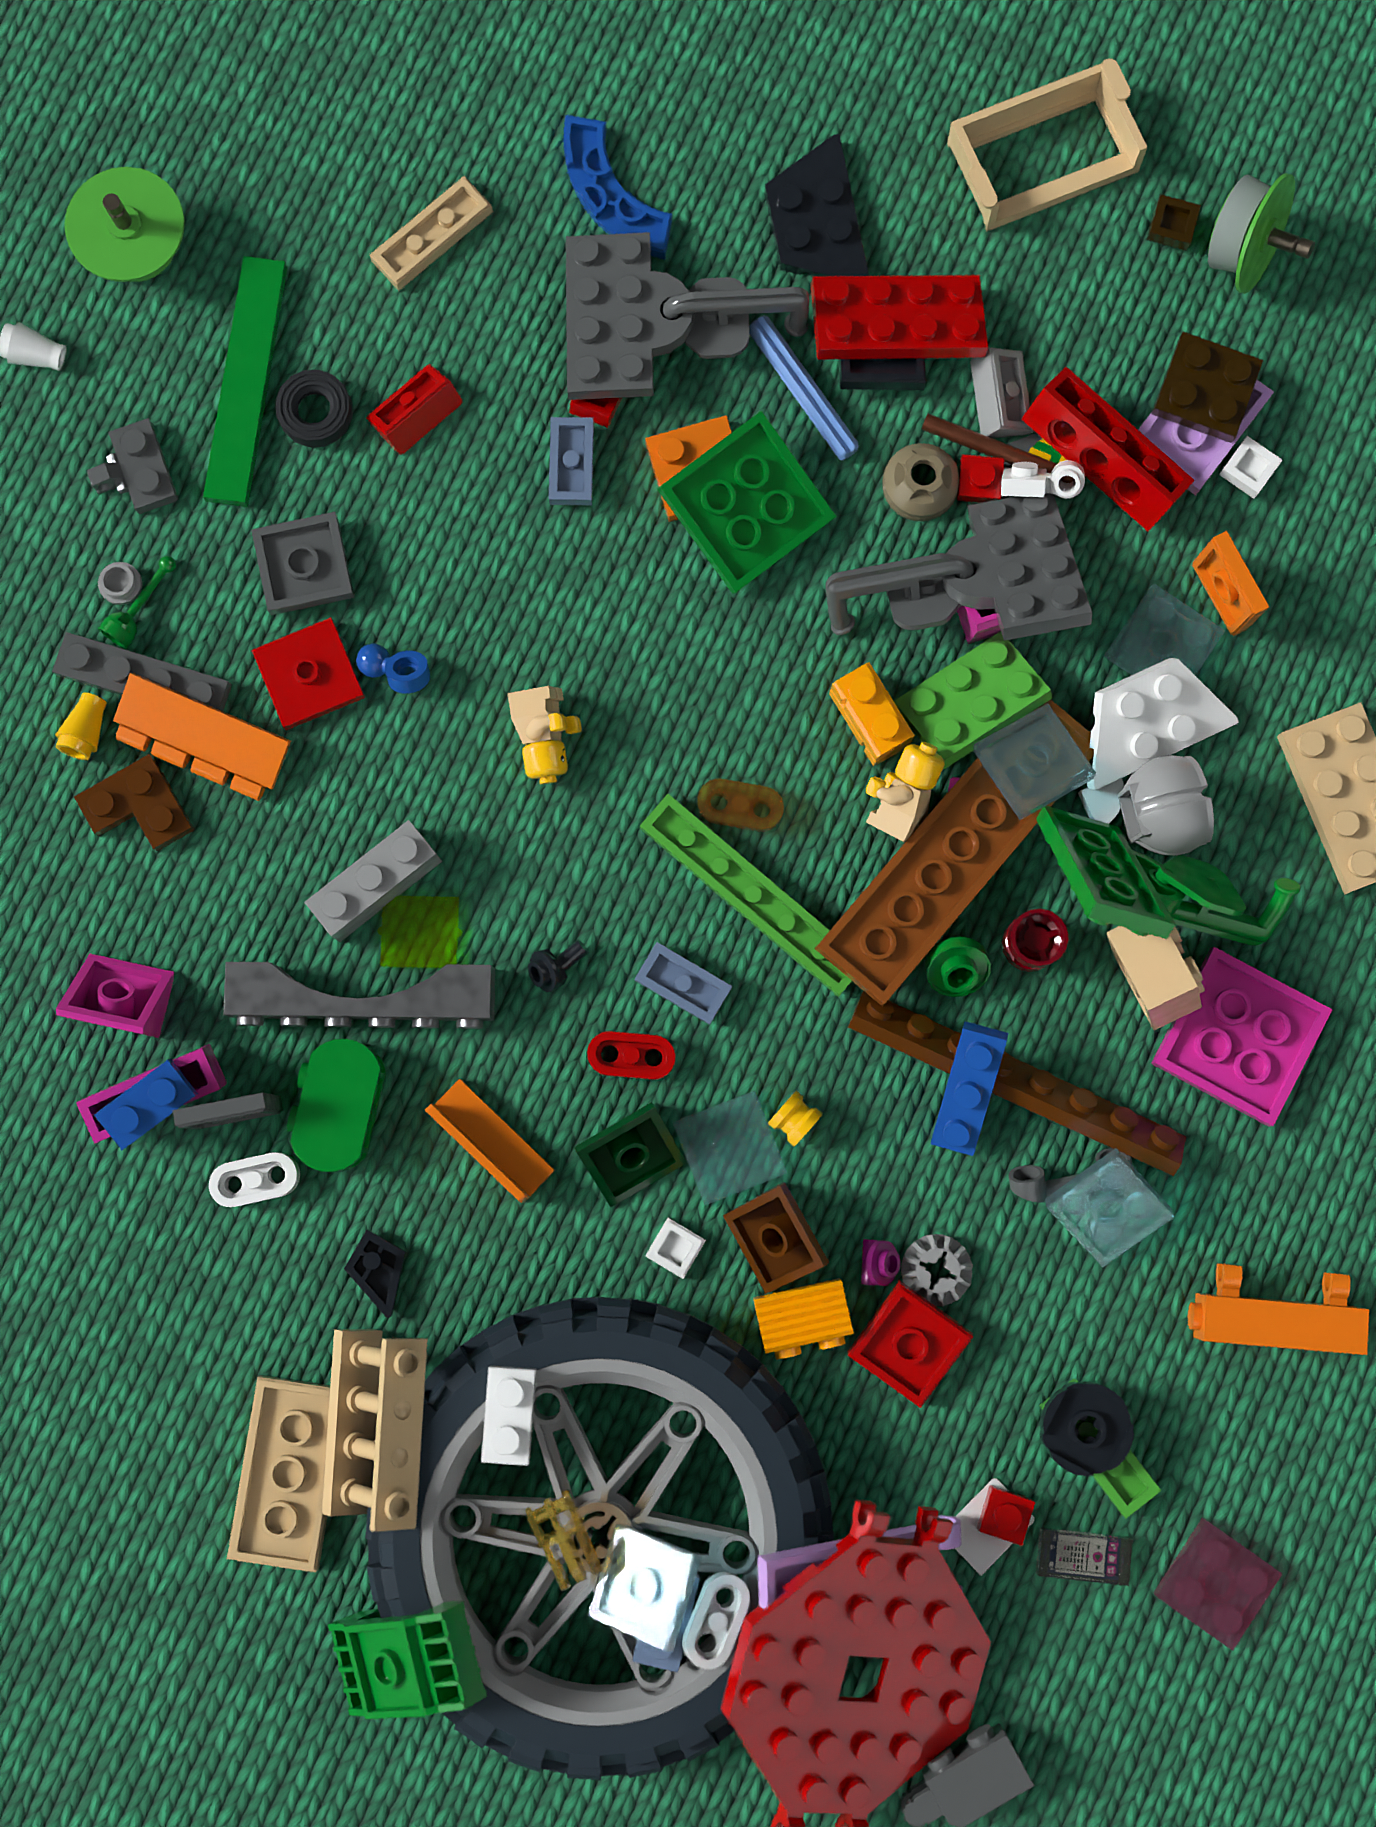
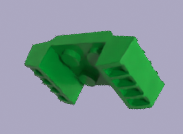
[328,1601,487,1720]

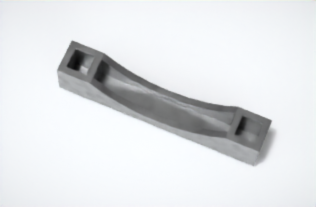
[223,962,495,1029]

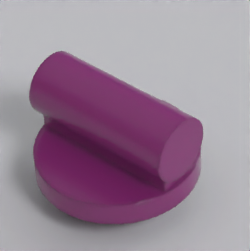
[861,1239,900,1286]

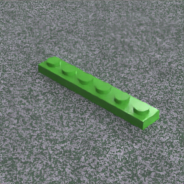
[640,794,852,997]

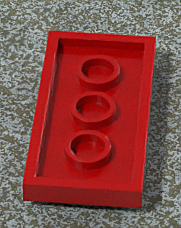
[811,275,988,360]

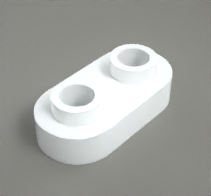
[209,1153,300,1207]
[682,1572,750,1670]

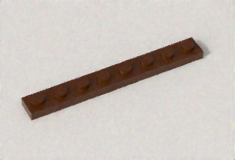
[848,991,1186,1176]

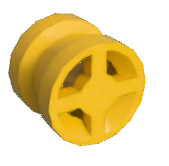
[767,1090,823,1147]

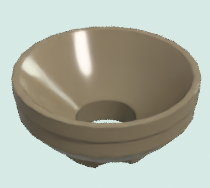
[882,443,960,521]

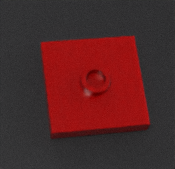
[252,618,365,730]
[847,1281,973,1408]

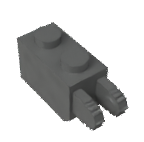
[899,1723,1034,1827]

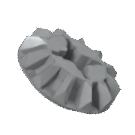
[901,1234,973,1306]

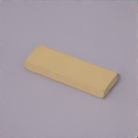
[369,176,493,291]

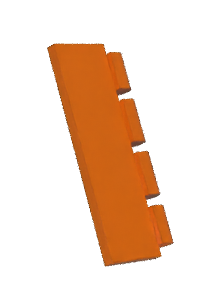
[113,673,291,801]

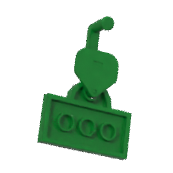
[1036,805,1301,946]

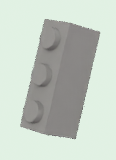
[304,820,442,942]

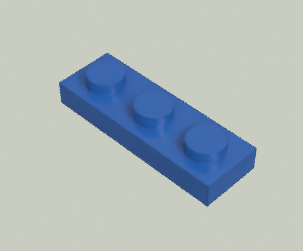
[930,1021,1008,1156]

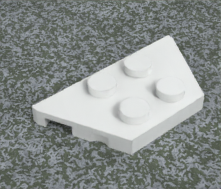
[1086,658,1239,790]

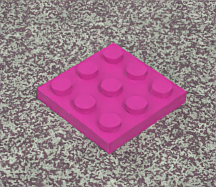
[1151,947,1332,1127]

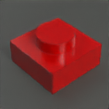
[956,454,1004,503]
[976,1485,1035,1546]

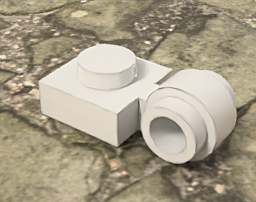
[1001,460,1085,499]

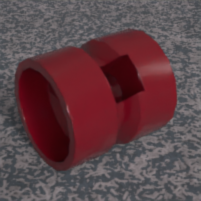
[1002,909,1069,972]

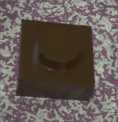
[1146,194,1201,251]

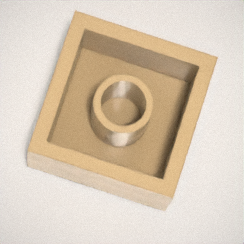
[1106,926,1205,1031]

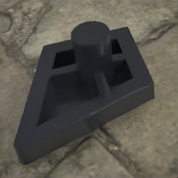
[344,1229,406,1318]

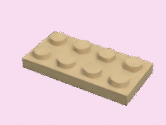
[1277,702,1376,895]

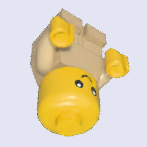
[508,686,582,784]
[866,742,945,842]

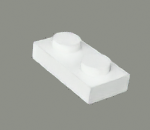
[481,1365,536,1466]

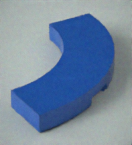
[564,115,673,259]

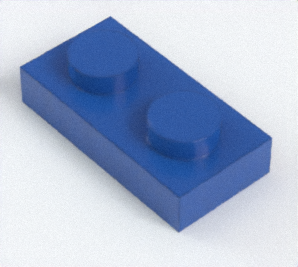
[94,1058,198,1150]

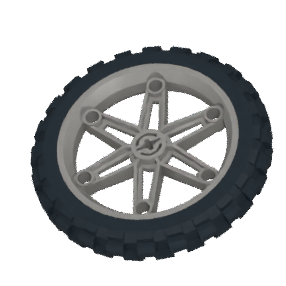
[365,1297,834,1780]

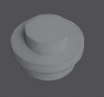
[98,562,142,605]

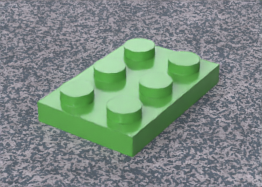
[894,631,1052,769]

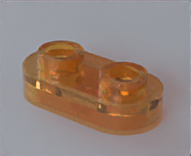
[698,778,784,832]

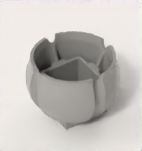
[1117,755,1214,856]

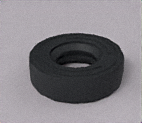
[276,370,353,448]

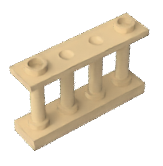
[322,1329,427,1532]

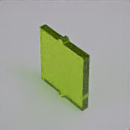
[377,896,463,969]

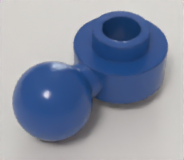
[356,643,430,694]

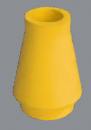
[55,693,107,760]

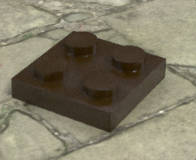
[1151,331,1264,443]

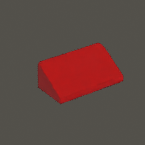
[366,364,462,455]

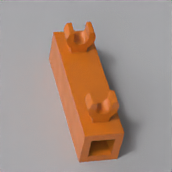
[1188,1263,1369,1355]

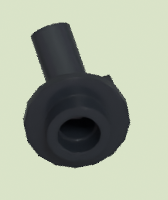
[528,940,589,992]

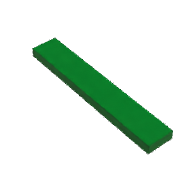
[203,256,288,507]

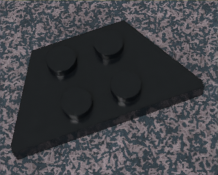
[765,134,869,276]

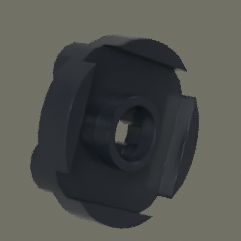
[1040,1382,1134,1476]

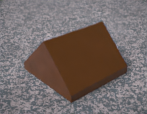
[723,1182,829,1294]

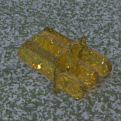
[525,1489,604,1591]

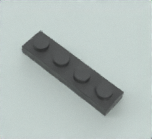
[52,632,232,711]

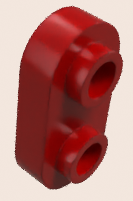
[587,1031,675,1080]

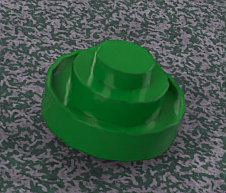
[925,937,991,997]

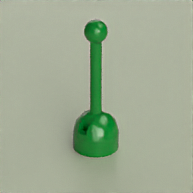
[98,556,176,649]

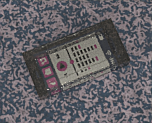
[1036,1527,1133,1586]

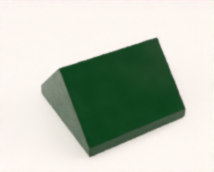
[574,1102,687,1207]

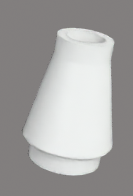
[0,322,66,370]

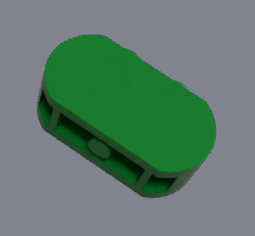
[287,1039,387,1172]

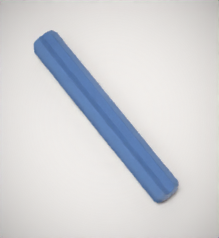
[749,316,859,460]

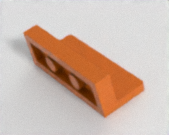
[425,1079,555,1203]

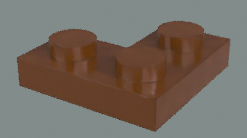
[74,754,195,852]

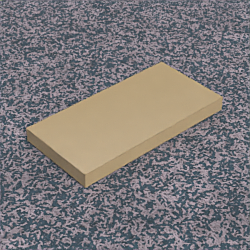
[227,1375,330,1573]

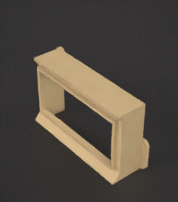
[947,59,1147,232]

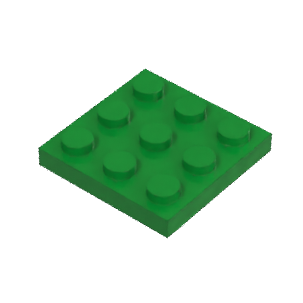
[657,410,837,594]

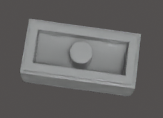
[971,347,1033,439]

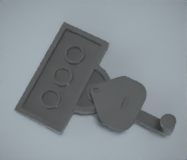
[566,232,809,400]
[826,493,1092,641]

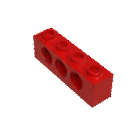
[1021,367,1195,532]

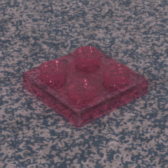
[1153,1518,1282,1651]

